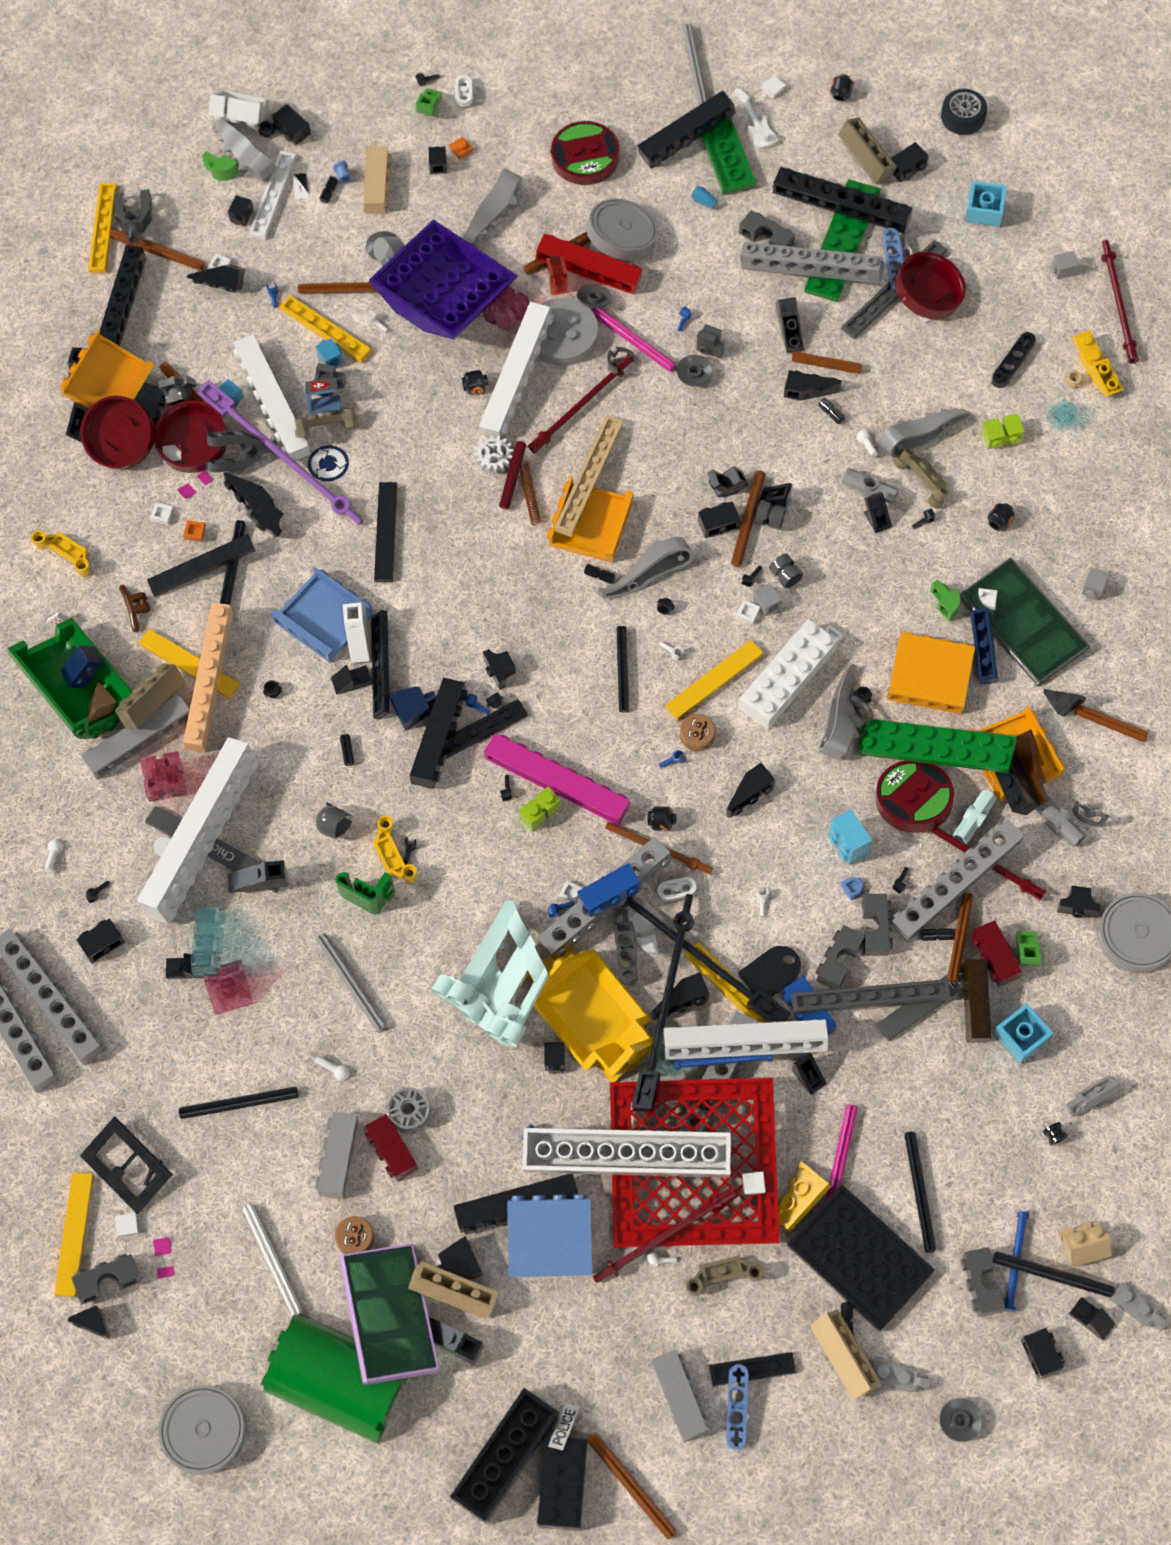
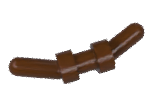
[119,585,151,633]

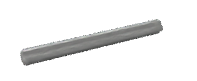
[683,23,708,105]
[317,934,386,1032]

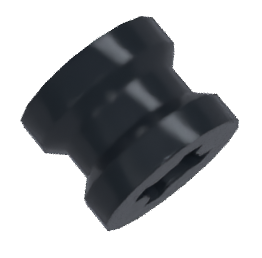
[1042,1122,1068,1146]

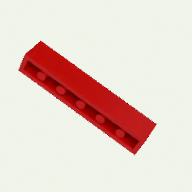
[535,233,643,295]

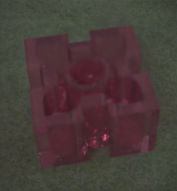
[482,286,530,332]
[140,751,187,802]

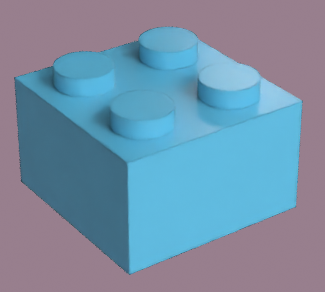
[965,181,1007,227]
[828,809,872,865]
[993,1003,1054,1064]

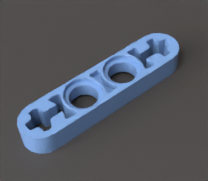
[882,228,904,290]
[726,1364,748,1450]

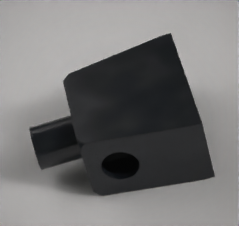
[435,1236,483,1280]

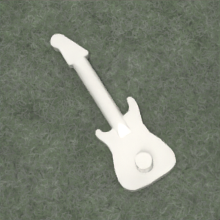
[734,88,778,150]

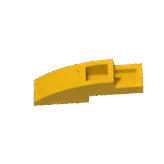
[1072,329,1124,397]

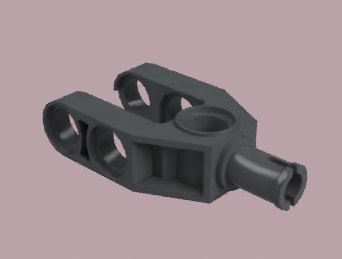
[114,189,152,244]
[207,430,277,472]
[614,908,638,986]

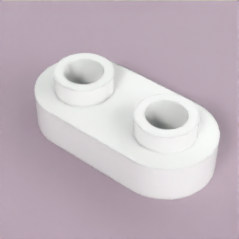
[455,75,473,107]
[657,877,696,902]

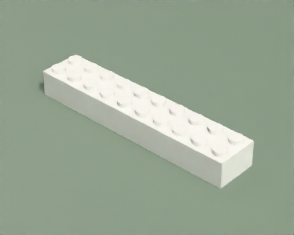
[137,737,258,925]
[522,1128,731,1177]

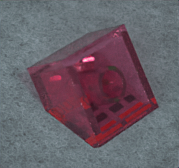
[203,960,254,1015]

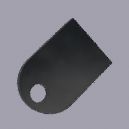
[737,946,801,998]

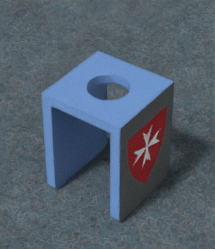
[305,377,341,414]

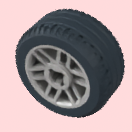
[941,88,987,135]

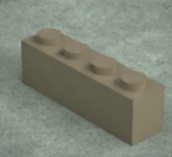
[838,117,897,184]
[115,663,185,729]

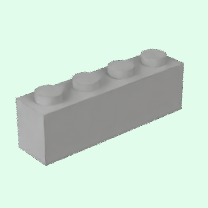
[315,1112,359,1199]
[652,1350,710,1443]

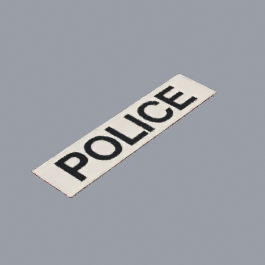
[548,1403,580,1451]

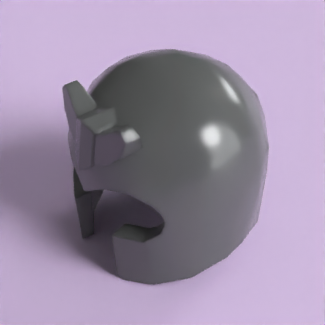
[316,802,352,839]

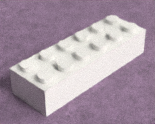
[738,619,838,729]

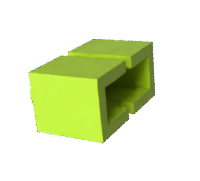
[981,414,1025,449]
[519,787,561,832]

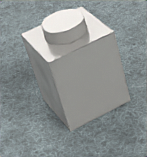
[1050,251,1080,279]
[1081,568,1109,600]
[753,583,782,616]

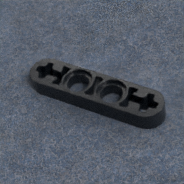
[991,332,1036,388]

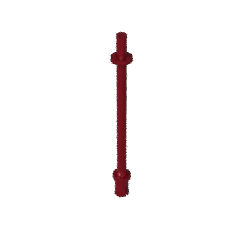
[1101,240,1139,364]
[528,356,633,454]
[922,827,1046,901]
[592,1186,738,1284]

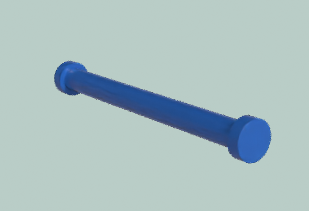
[674,1054,772,1070]
[1004,1211,1029,1312]

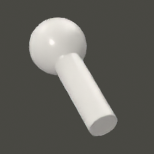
[856,430,878,458]
[44,839,63,873]
[314,1055,350,1081]

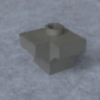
[696,324,724,359]
[314,363,346,397]
[158,376,196,406]

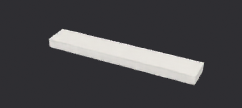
[249,151,297,241]

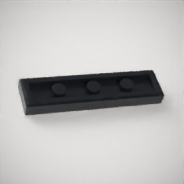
[709,1352,796,1387]

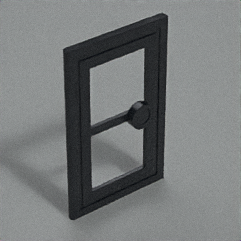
[80,1116,173,1214]

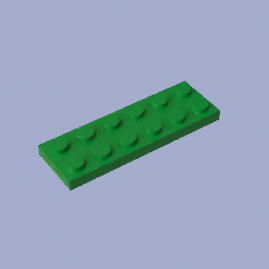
[701,118,756,195]

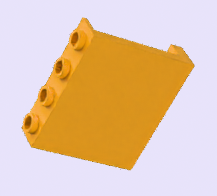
[60,330,155,408]
[547,476,634,563]
[887,632,975,714]
[968,705,1065,802]

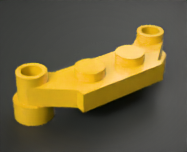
[31,530,90,577]
[372,815,417,884]

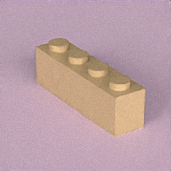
[364,146,392,213]
[408,1261,498,1319]
[810,1309,881,1401]

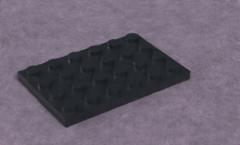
[786,1184,935,1332]

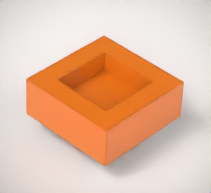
[449,137,473,160]
[183,520,206,542]

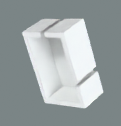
[208,90,270,126]

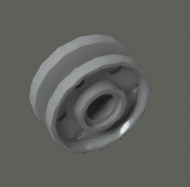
[388,1087,431,1134]

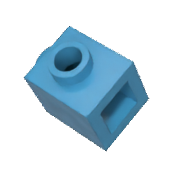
[316,338,343,367]
[218,379,243,408]

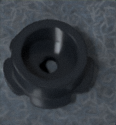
[258,121,275,138]
[657,598,675,615]
[263,680,282,698]
[853,686,872,704]
[486,692,504,709]

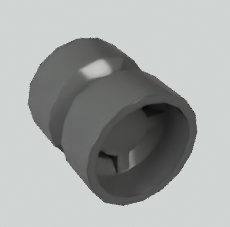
[755,500,786,530]
[769,553,804,589]

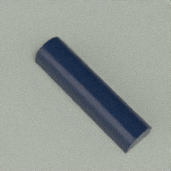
[970,607,999,684]

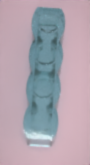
[191,907,225,977]

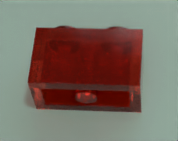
[546,256,568,296]

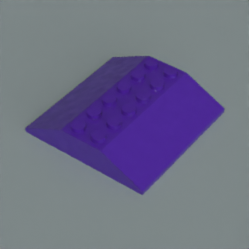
[369,219,518,340]

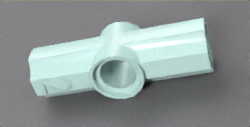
[953,790,997,845]

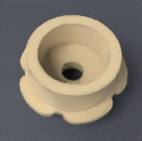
[1065,370,1083,388]

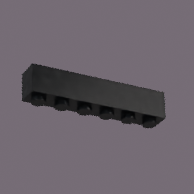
[637,90,736,169]
[410,677,468,789]
[453,1174,578,1235]

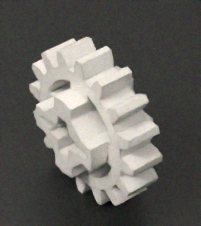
[474,435,513,474]

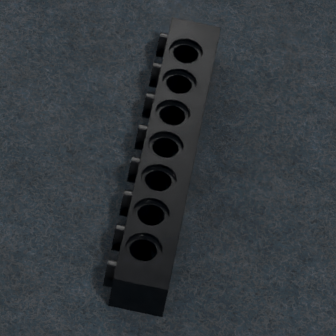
[773,167,913,234]
[99,245,146,346]

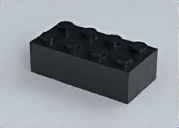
[537,1436,588,1531]

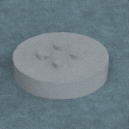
[586,198,658,260]
[537,298,598,366]
[1098,893,1171,973]
[159,1385,246,1475]

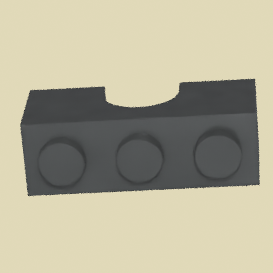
[739,210,795,247]
[862,894,893,956]
[816,925,865,989]
[960,1247,1005,1317]
[71,1254,141,1305]

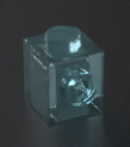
[1046,398,1077,431]
[655,1044,674,1077]

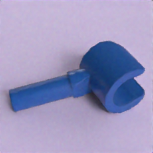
[266,283,278,308]
[677,306,691,332]
[466,694,490,715]
[659,750,687,768]
[548,900,574,918]

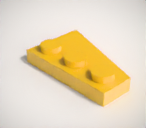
[778,1161,831,1232]

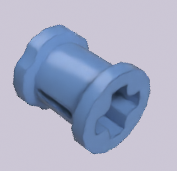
[333,161,353,184]

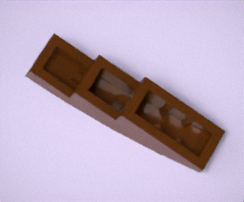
[1015,730,1049,805]

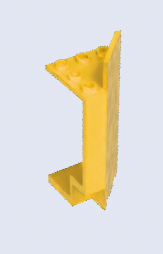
[526,947,654,1082]

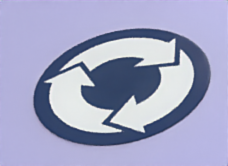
[308,445,349,481]

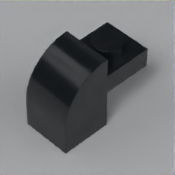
[707,466,749,497]

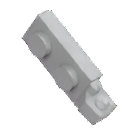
[1066,1076,1122,1117]
[1109,1282,1168,1331]
[873,1360,931,1392]

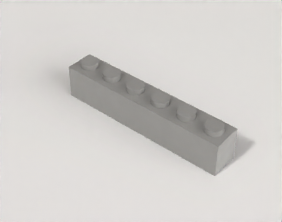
[82,694,190,780]

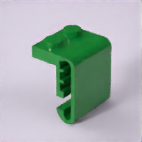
[335,872,395,915]

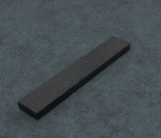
[374,482,398,582]
[147,534,256,597]
[371,610,390,720]
[445,699,528,759]

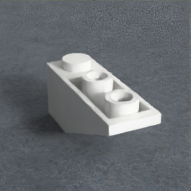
[343,602,370,664]

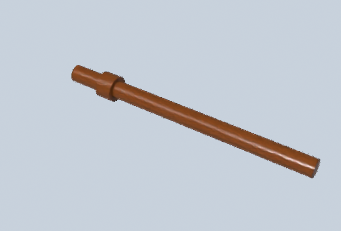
[605,822,714,875]

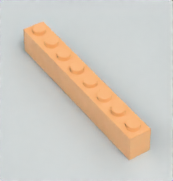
[183,603,233,753]

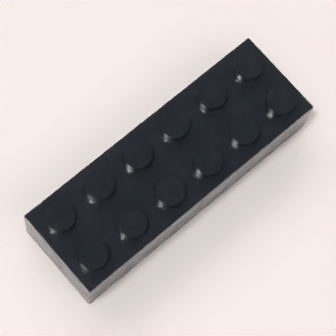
[450,1388,560,1524]

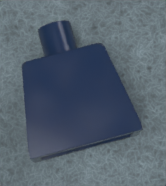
[389,686,436,731]

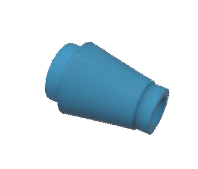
[691,185,718,209]

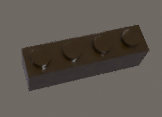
[962,959,992,1043]

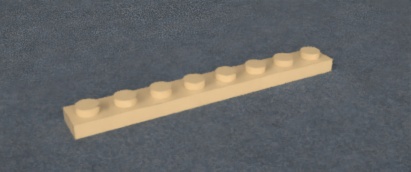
[555,415,623,537]

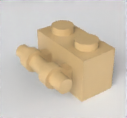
[1058,1221,1111,1268]

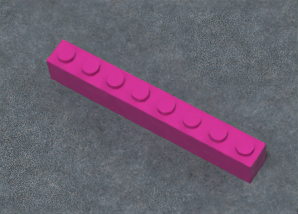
[484,733,630,826]

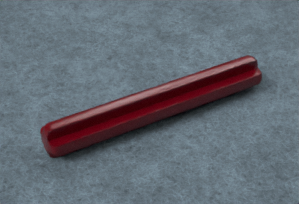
[499,441,527,510]

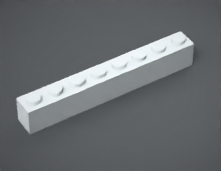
[479,302,554,440]
[232,334,310,461]
[664,1020,828,1060]

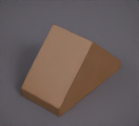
[87,683,117,722]

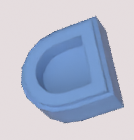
[840,877,863,901]

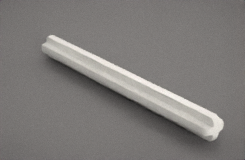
[243,1204,303,1316]

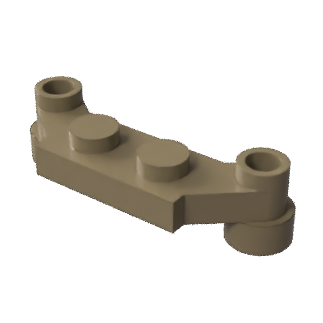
[294,408,359,438]
[894,448,948,509]
[686,1255,764,1296]

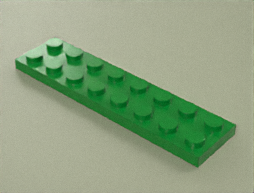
[804,179,881,302]
[857,719,1017,773]

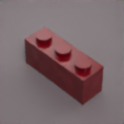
[971,920,1022,987]
[365,1114,418,1182]

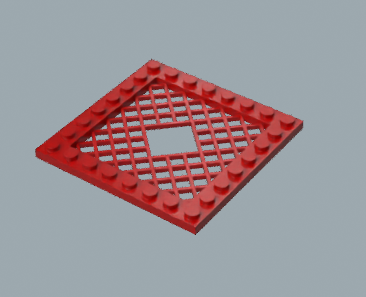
[610,1078,780,1248]

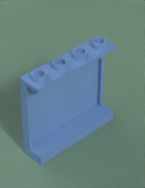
[271,567,373,663]
[507,1194,592,1277]

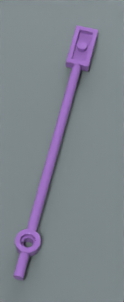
[197,379,363,525]

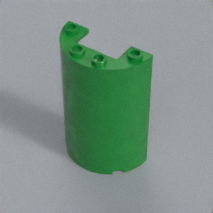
[7,617,132,739]
[261,1314,414,1444]

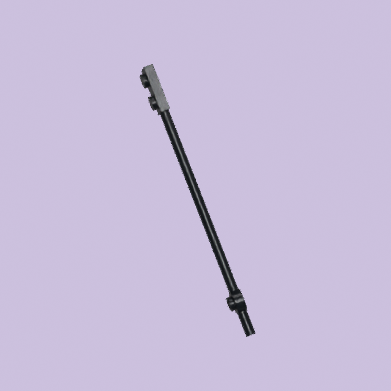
[601,876,791,1023]
[632,894,694,1112]

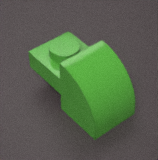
[416,88,442,116]
[202,151,240,181]
[930,579,960,621]
[1016,931,1041,966]

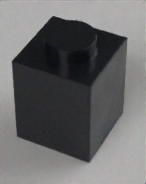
[428,146,447,174]
[228,195,254,226]
[544,1042,565,1074]

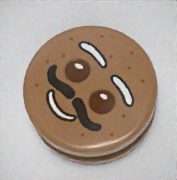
[680,714,715,752]
[335,1216,374,1254]

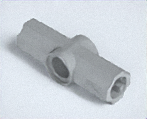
[842,468,899,504]
[1035,796,1086,847]

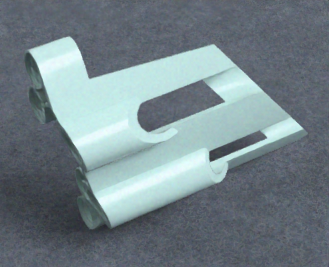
[431,901,549,1048]

